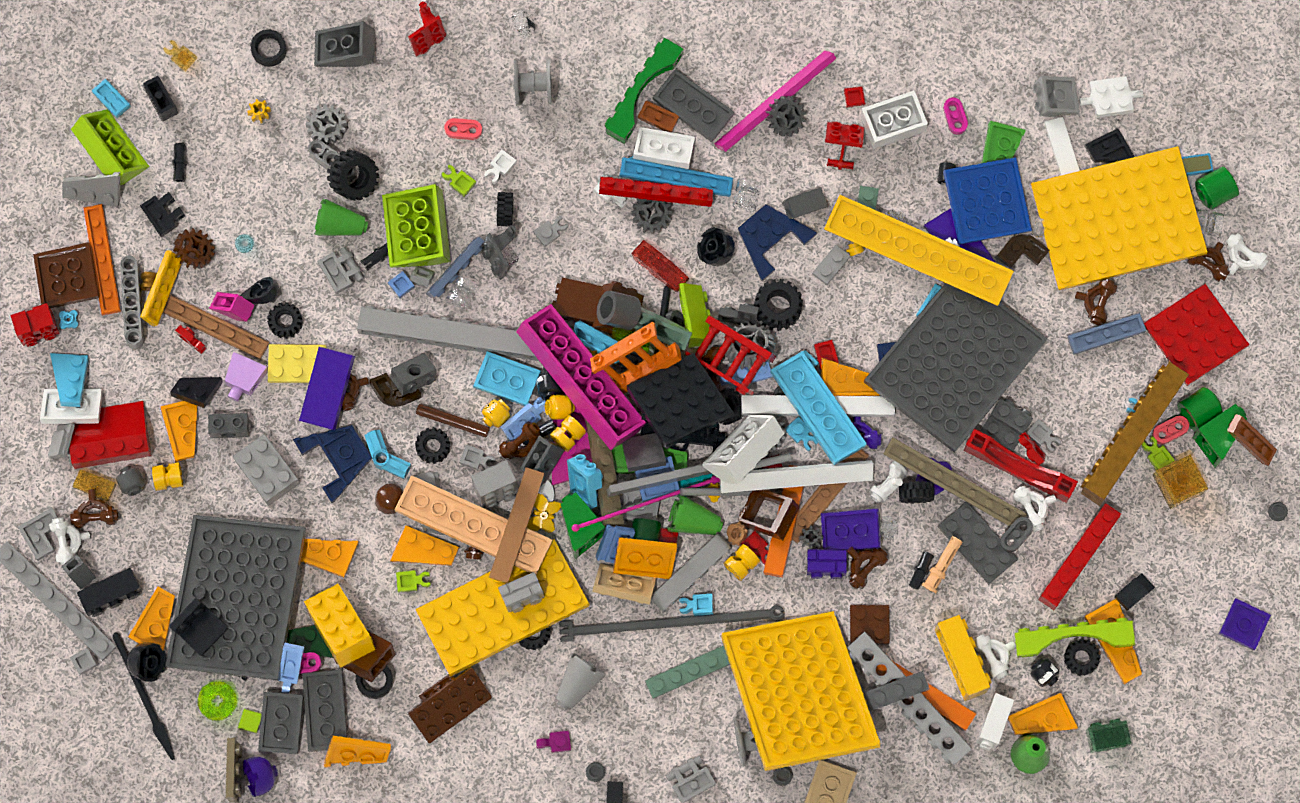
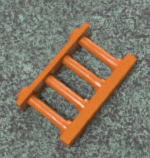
[590,322,682,394]

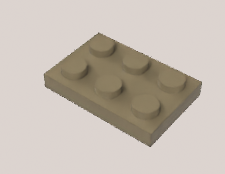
[226,738,243,802]

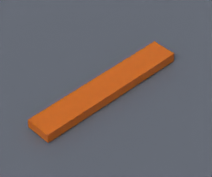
[83,204,121,316]
[763,465,804,578]
[870,655,976,731]

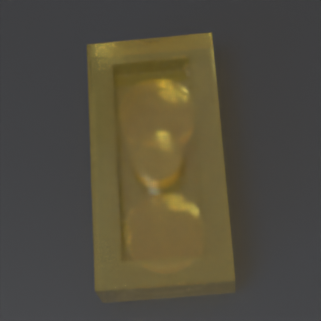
[72,469,117,502]

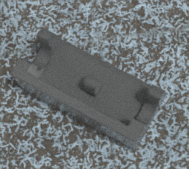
[782,187,828,219]

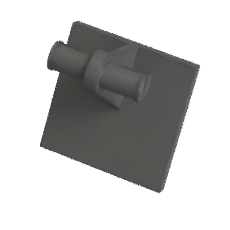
[481,225,516,280]

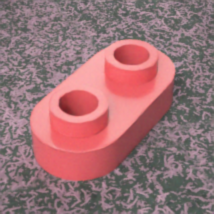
[444,118,482,140]
[1152,416,1189,445]

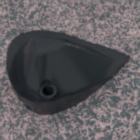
[240,277,279,304]

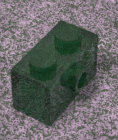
[1086,718,1132,753]

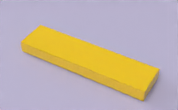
[140,250,181,326]

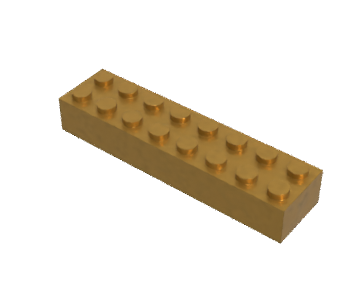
[1080,362,1189,506]

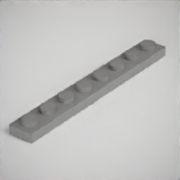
[0,541,117,661]

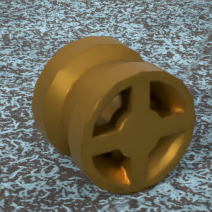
[140,272,157,291]

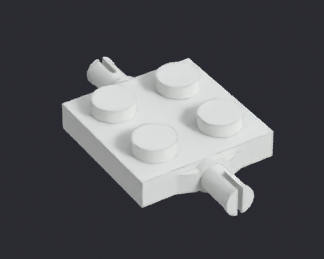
[1079,76,1143,118]

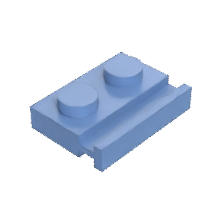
[595,524,635,563]

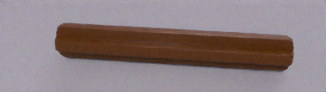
[416,404,490,438]

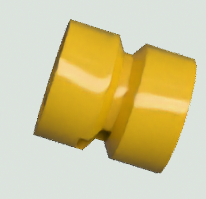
[550,415,586,452]
[152,462,183,491]
[723,544,760,581]

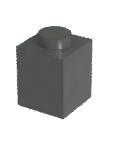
[61,554,96,590]

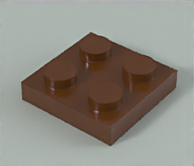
[850,605,890,645]

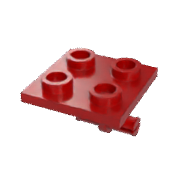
[408,1,446,57]
[825,121,865,170]

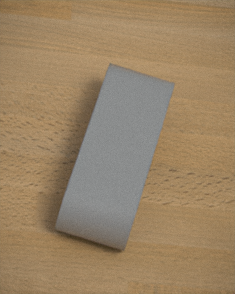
[308,140,356,182]

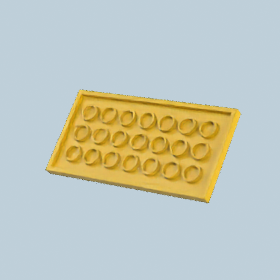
[415,540,590,677]

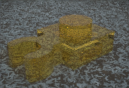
[163,40,198,72]

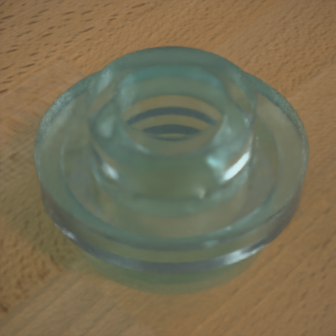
[235,234,254,253]

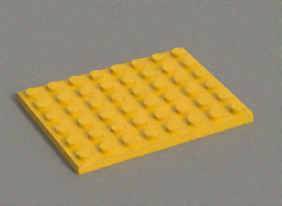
[1031,146,1207,290]
[721,611,881,771]

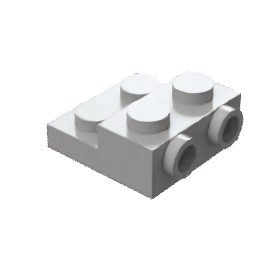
[1033,76,1079,117]

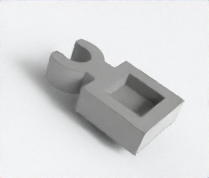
[533,216,568,247]
[1026,419,1061,453]
[459,445,496,470]

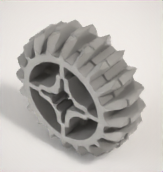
[724,322,775,370]

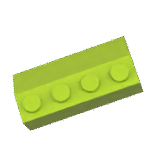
[71,109,150,185]

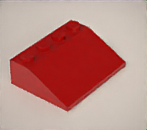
[69,401,151,469]

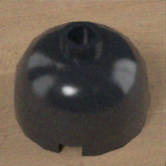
[697,227,735,267]
[127,642,167,682]

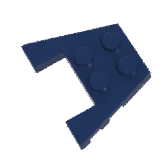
[738,204,817,281]
[293,425,372,503]

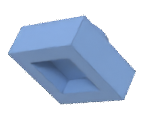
[388,271,415,299]

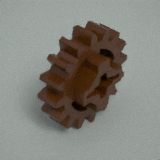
[173,228,215,270]

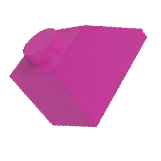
[209,292,255,322]

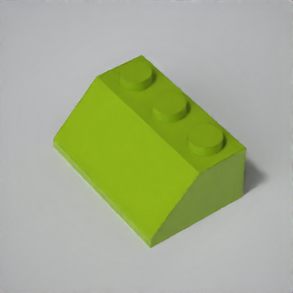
[679,283,711,348]

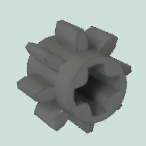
[798,526,823,549]

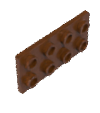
[408,667,492,743]

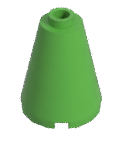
[314,198,368,236]
[667,494,723,535]
[1011,735,1050,774]

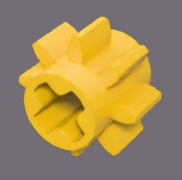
[247,99,271,124]

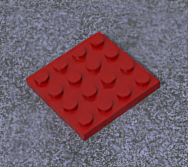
[1144,284,1250,386]

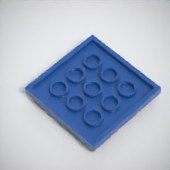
[943,157,1032,245]

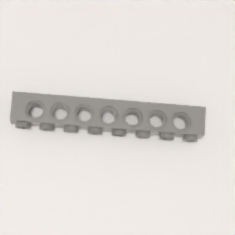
[847,632,972,765]

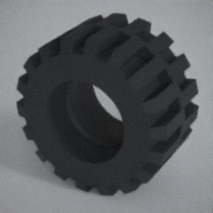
[327,150,379,201]
[754,279,803,331]

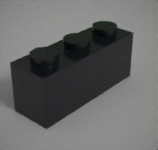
[76,568,142,617]

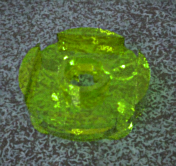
[197,681,237,721]

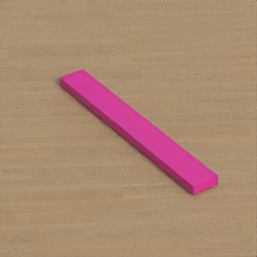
[714,50,836,152]

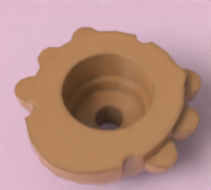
[727,522,748,546]

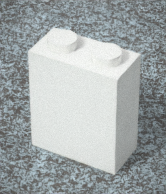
[976,693,1014,751]

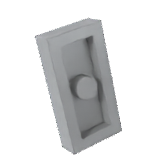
[812,245,850,285]

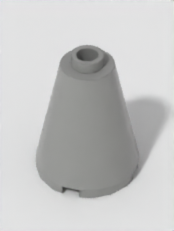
[556,653,606,710]

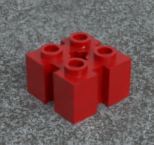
[10,303,60,347]

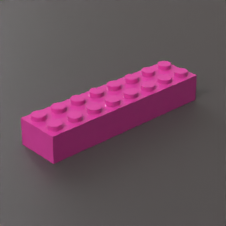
[516,304,646,450]

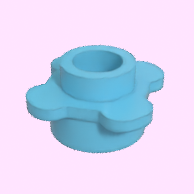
[59,310,78,329]

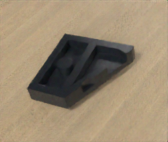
[1084,128,1135,162]
[170,377,223,408]

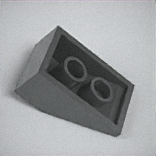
[314,21,375,67]

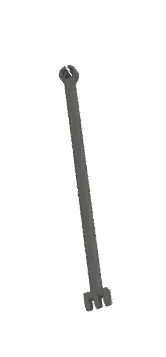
[559,605,785,642]

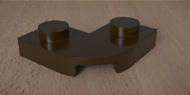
[996,235,1050,268]
[369,373,421,407]

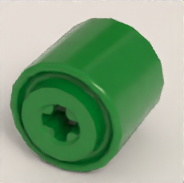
[1195,166,1239,210]
[1177,387,1223,432]

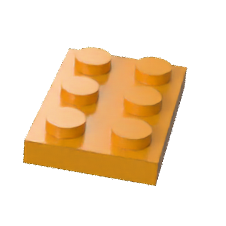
[613,537,677,579]

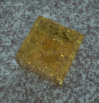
[1153,455,1208,510]

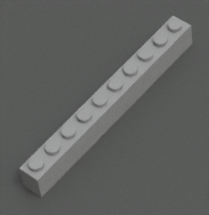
[357,306,539,361]

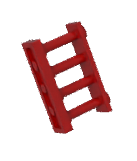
[685,315,776,396]

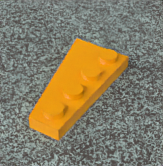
[1084,599,1142,685]

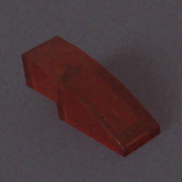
[631,240,689,292]

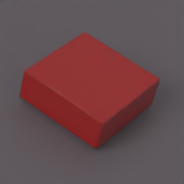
[844,86,865,108]

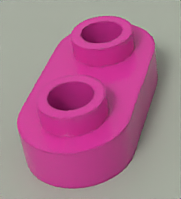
[943,98,968,135]
[299,652,322,674]

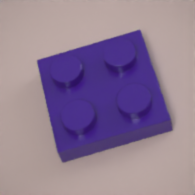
[1219,598,1271,651]

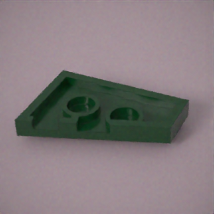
[286,625,334,658]

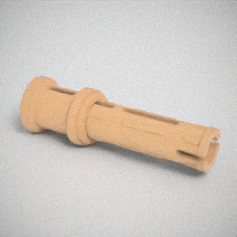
[921,536,963,594]

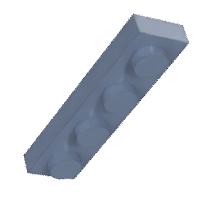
[426,237,484,298]
[1067,313,1146,355]

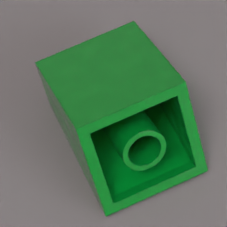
[1192,404,1247,468]
[561,492,606,559]

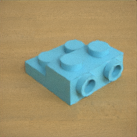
[567,454,603,509]

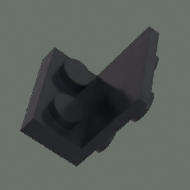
[168,598,228,656]

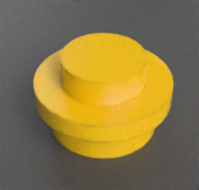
[846,242,864,256]

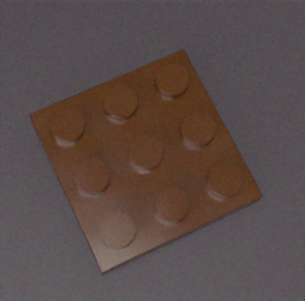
[33,242,99,309]

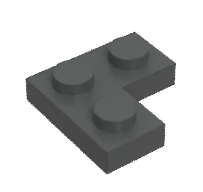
[718,303,759,326]

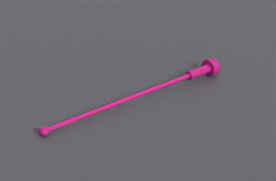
[572,476,720,532]

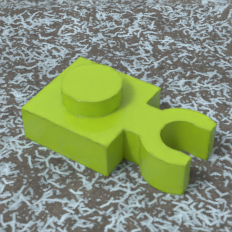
[441,165,476,197]
[1141,436,1175,473]
[396,570,431,593]

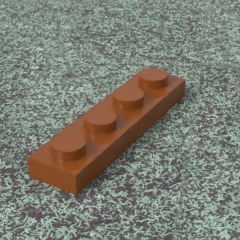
[1227,414,1277,466]

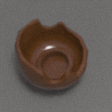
[375,483,403,514]

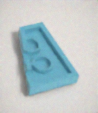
[50,353,89,407]

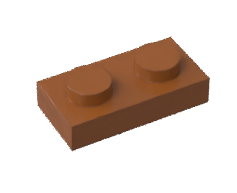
[638,101,679,132]

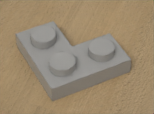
[18,507,58,561]

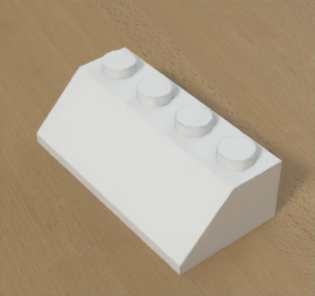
[702,415,785,484]

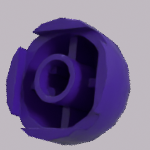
[243,756,278,797]

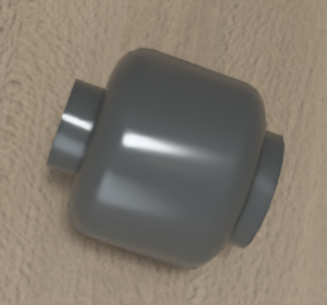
[116,466,145,496]

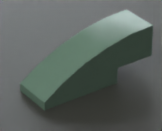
[634,307,692,351]

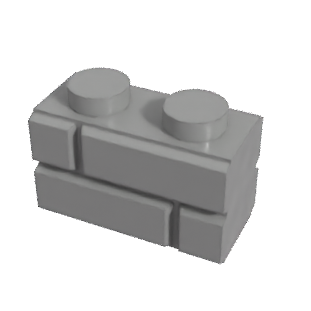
[498,572,544,613]

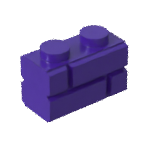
[807,549,847,579]

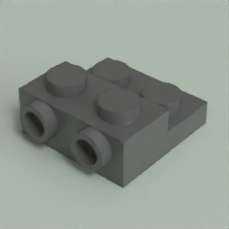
[980,398,1033,452]

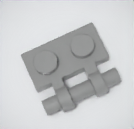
[317,247,364,294]
[665,756,716,803]

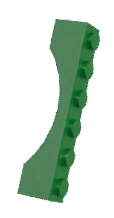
[604,38,684,144]

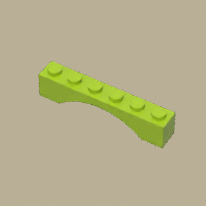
[1015,618,1135,658]

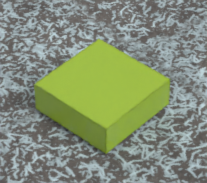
[238,709,261,734]

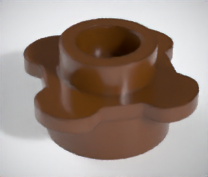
[464,546,484,560]

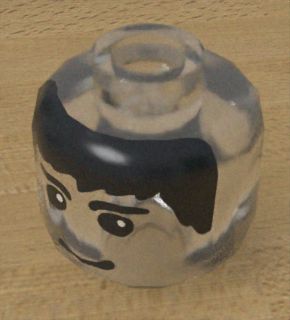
[509,10,536,39]

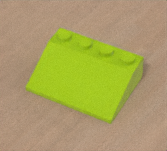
[382,184,451,268]

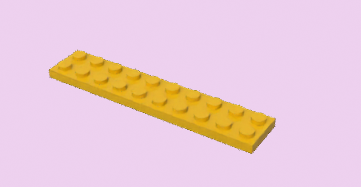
[824,195,1014,306]

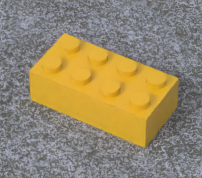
[303,584,375,668]
[934,615,991,702]

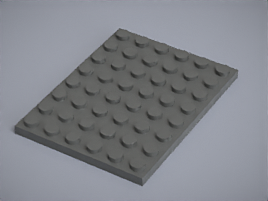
[864,283,1048,453]
[165,515,306,681]

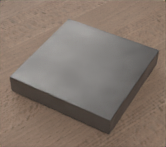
[622,433,666,472]

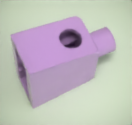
[225,352,268,402]

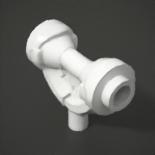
[1226,233,1269,275]
[869,461,908,503]
[1013,486,1057,532]
[49,517,90,565]
[974,634,1016,680]

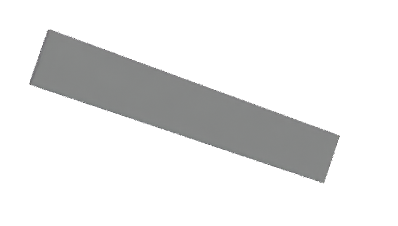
[607,464,711,497]

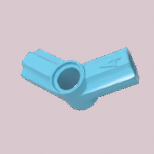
[364,430,411,479]

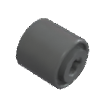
[597,291,642,330]

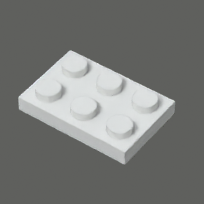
[633,127,695,169]
[40,389,103,424]

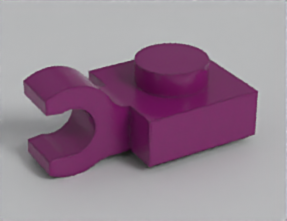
[536,731,571,753]

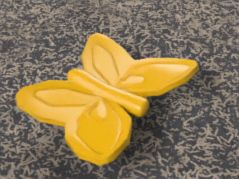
[527,493,561,533]

